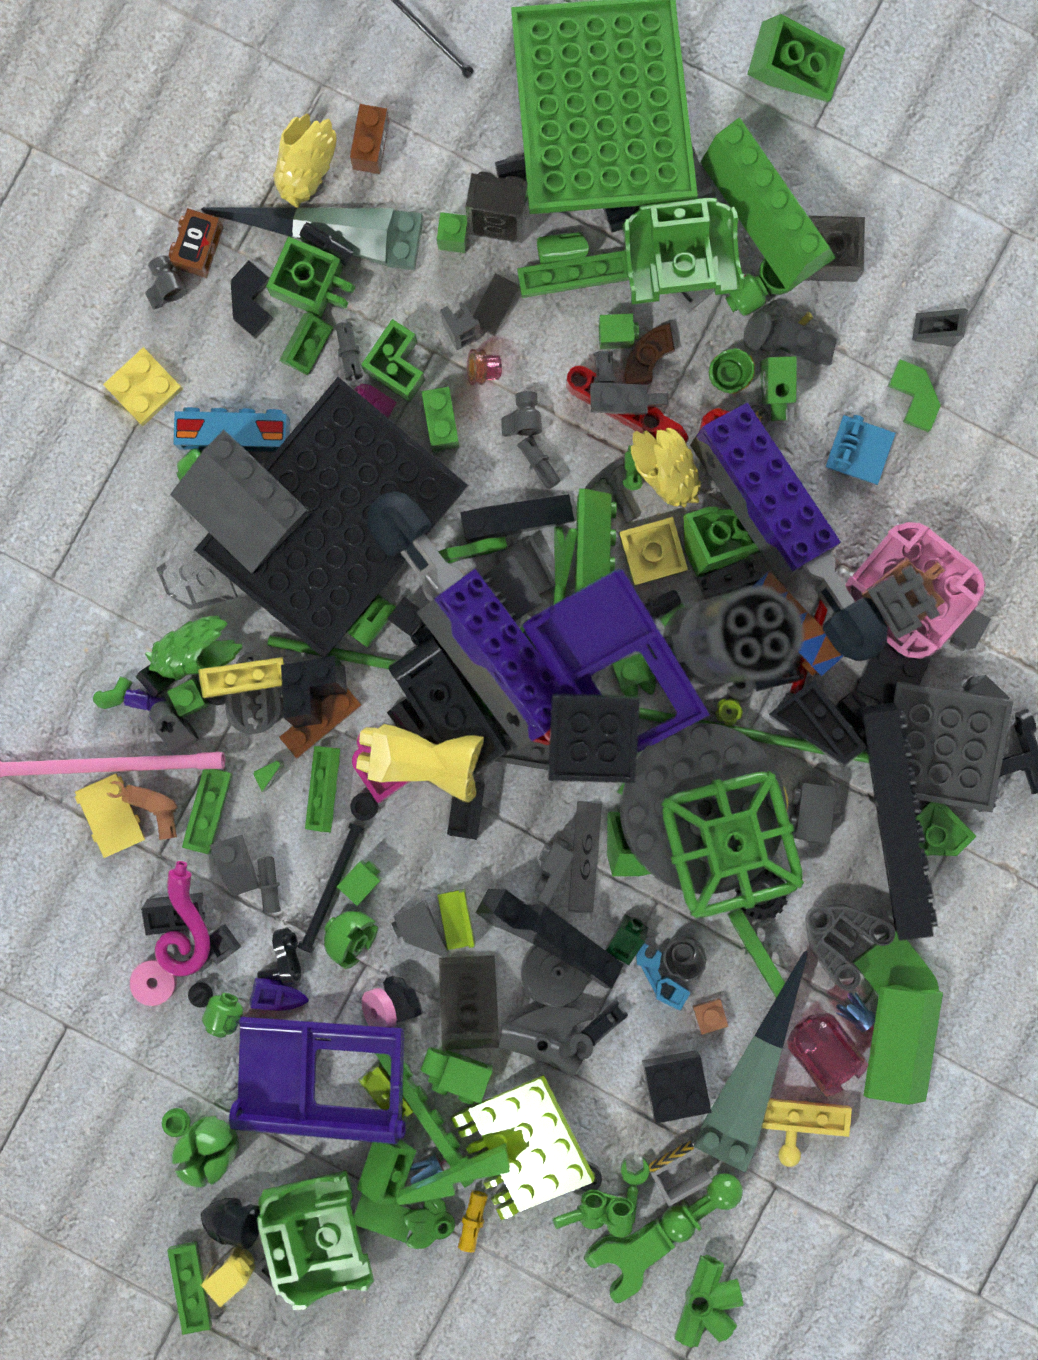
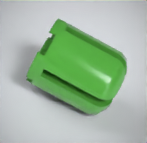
[171,1116,239,1188]

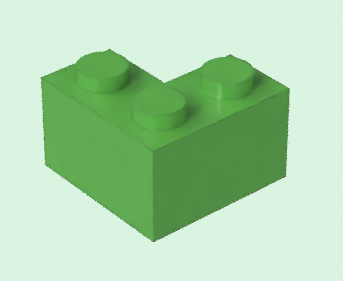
[361,319,425,403]

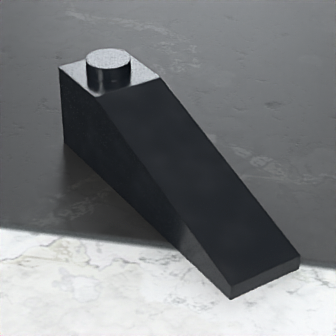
[460,494,575,544]

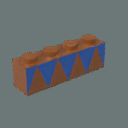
[752,571,843,677]

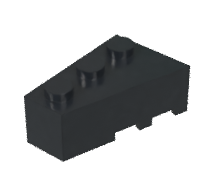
[769,680,867,767]

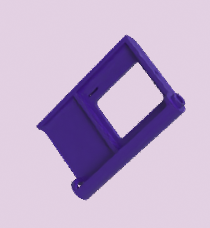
[522,569,710,753]
[229,1017,406,1144]

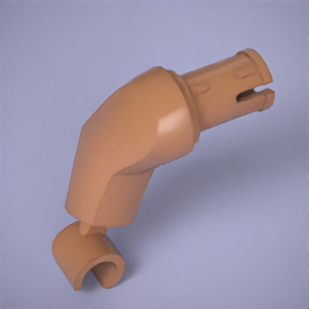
[107,781,178,840]

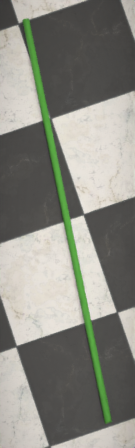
[267,635,869,763]

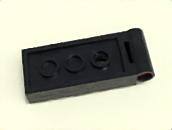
[389,635,512,775]

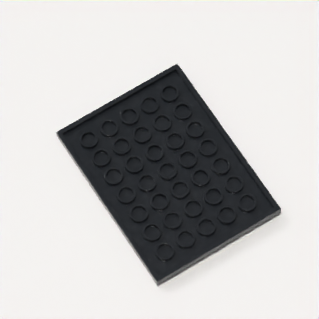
[194,377,468,658]

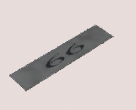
[568,802,602,912]

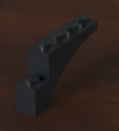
[475,889,624,989]

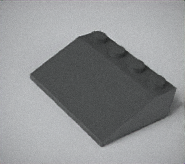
[170,429,311,574]

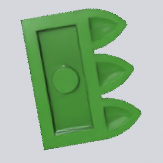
[612,651,657,696]

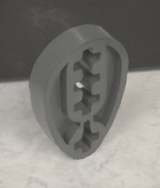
[225,653,281,735]

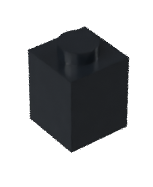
[387,597,424,637]

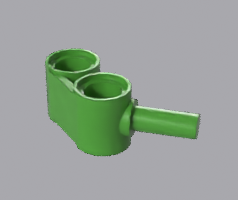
[553,1190,634,1237]

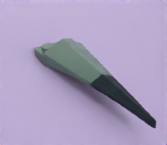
[201,207,424,270]
[694,950,808,1172]

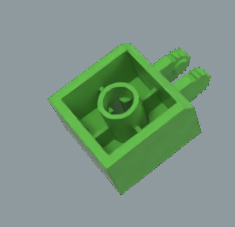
[266,236,355,318]

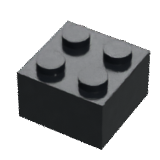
[642,1050,712,1124]

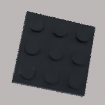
[548,694,640,783]

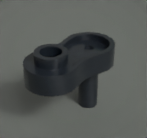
[257,928,301,985]

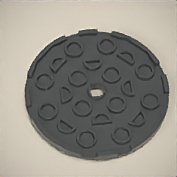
[620,723,787,894]

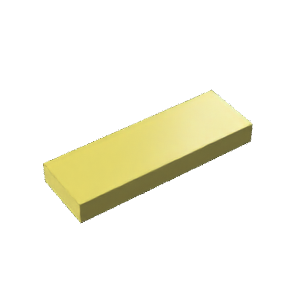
[198,657,284,698]

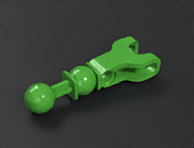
[583,1173,743,1303]

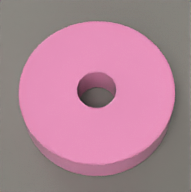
[130,959,177,1006]
[362,988,396,1028]

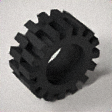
[735,868,789,920]

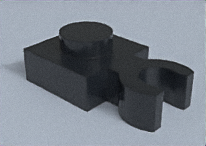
[188,924,241,972]

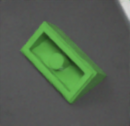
[279,313,334,376]

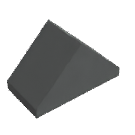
[912,308,968,347]

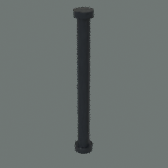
[297,822,365,953]

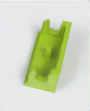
[358,1062,413,1118]

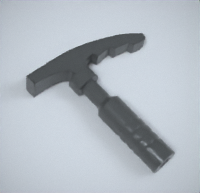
[585,459,636,523]

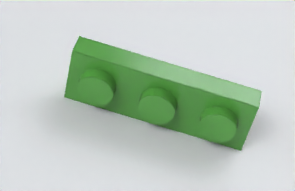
[305,746,340,833]
[182,769,233,855]
[167,1241,213,1335]

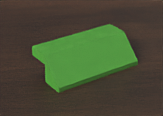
[863,984,943,1105]

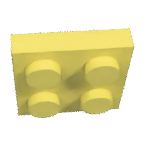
[103,347,183,426]
[619,517,688,586]

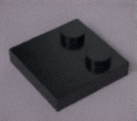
[854,643,930,704]

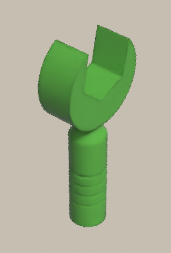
[621,1156,649,1223]

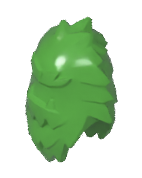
[145,616,243,680]

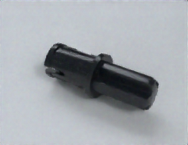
[299,222,354,266]
[644,590,681,619]

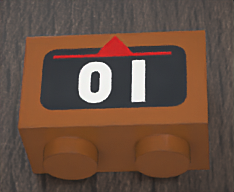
[350,104,390,174]
[169,208,224,278]

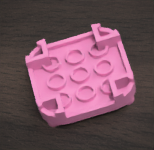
[845,522,986,659]

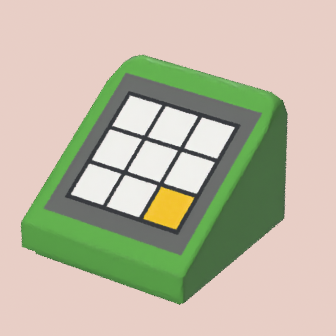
[253,760,284,792]

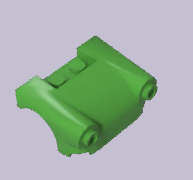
[622,198,744,304]
[257,1170,374,1310]

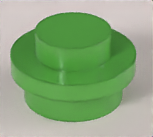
[162,1108,191,1137]

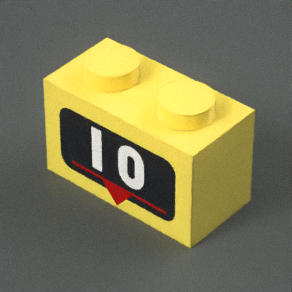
[201,1246,256,1307]

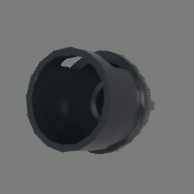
[200,1198,261,1249]

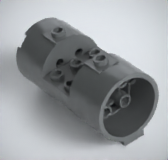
[663,587,803,685]

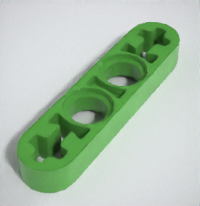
[727,908,785,998]

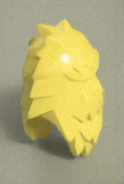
[273,114,337,208]
[631,428,701,508]

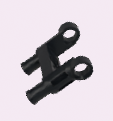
[978,709,1038,812]

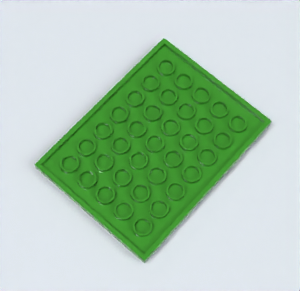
[511,0,698,214]

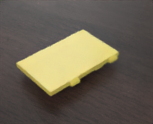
[75,773,146,858]

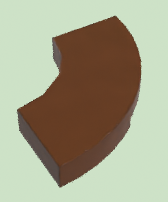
[624,323,675,385]

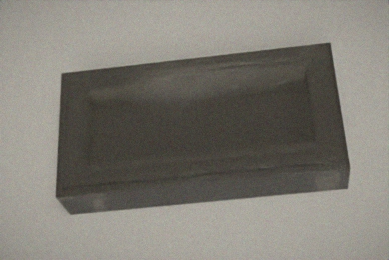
[473,273,520,336]

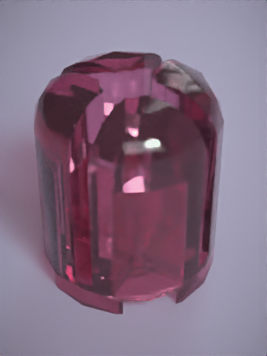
[787,1011,869,1096]

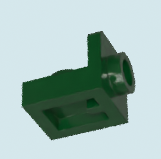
[605,914,649,965]

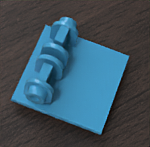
[825,415,896,485]

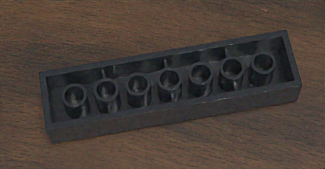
[860,702,938,941]

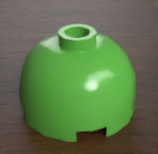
[324,911,378,969]

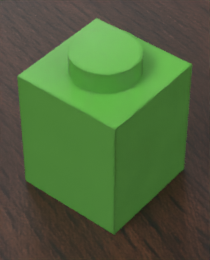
[437,212,469,253]
[598,313,639,349]
[167,679,211,717]
[337,860,382,906]

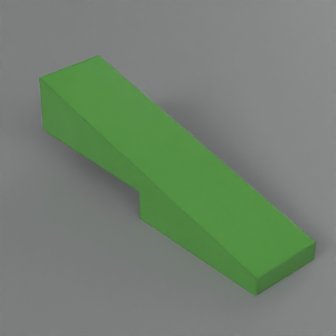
[396,1143,510,1206]

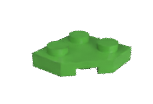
[915,801,977,856]

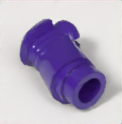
[124,689,167,721]

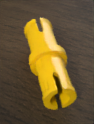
[457,1190,488,1253]

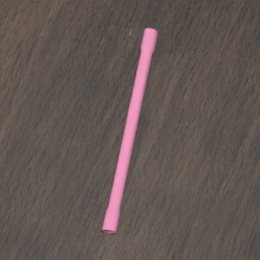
[0,752,225,778]

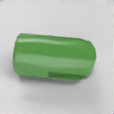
[537,232,589,264]
[347,594,396,647]

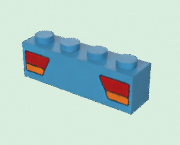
[173,407,290,452]

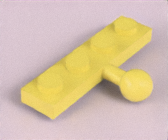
[762,1098,852,1167]

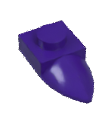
[249,978,309,1011]

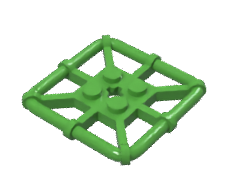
[661,771,804,918]

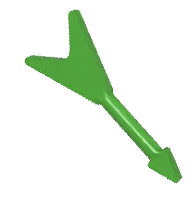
[553,526,578,605]

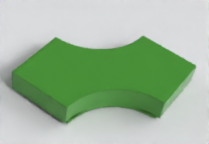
[438,537,507,564]

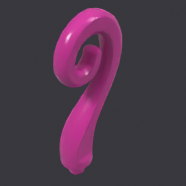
[155,861,210,977]

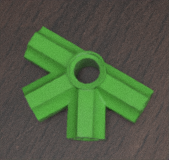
[674,1255,744,1348]

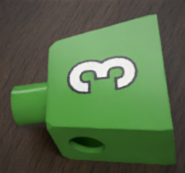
[760,356,797,421]

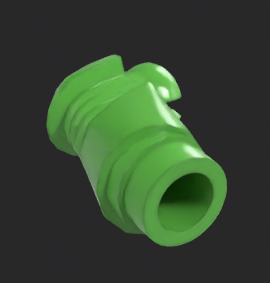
[622,445,643,490]

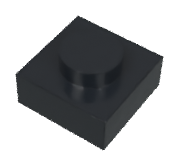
[136,665,177,697]

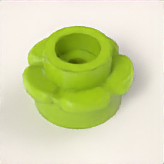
[715,698,743,725]

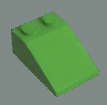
[747,14,846,102]

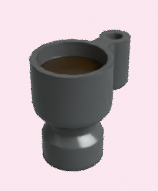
[145,255,187,310]

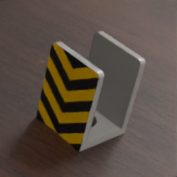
[648,1140,712,1207]

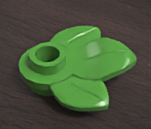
[403,1198,455,1249]

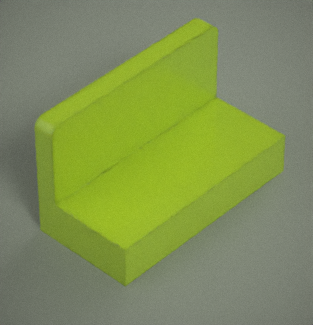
[437,889,476,950]

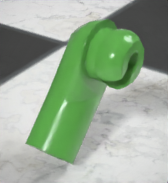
[93,676,133,709]

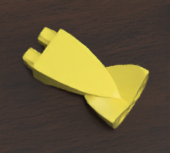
[356,724,484,802]

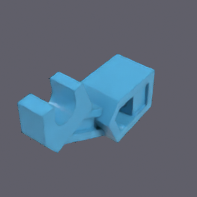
[636,942,691,1011]

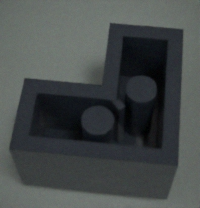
[281,656,347,728]

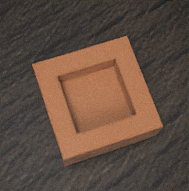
[693,998,729,1035]

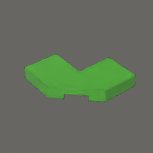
[887,359,941,432]

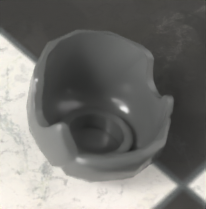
[663,936,706,982]

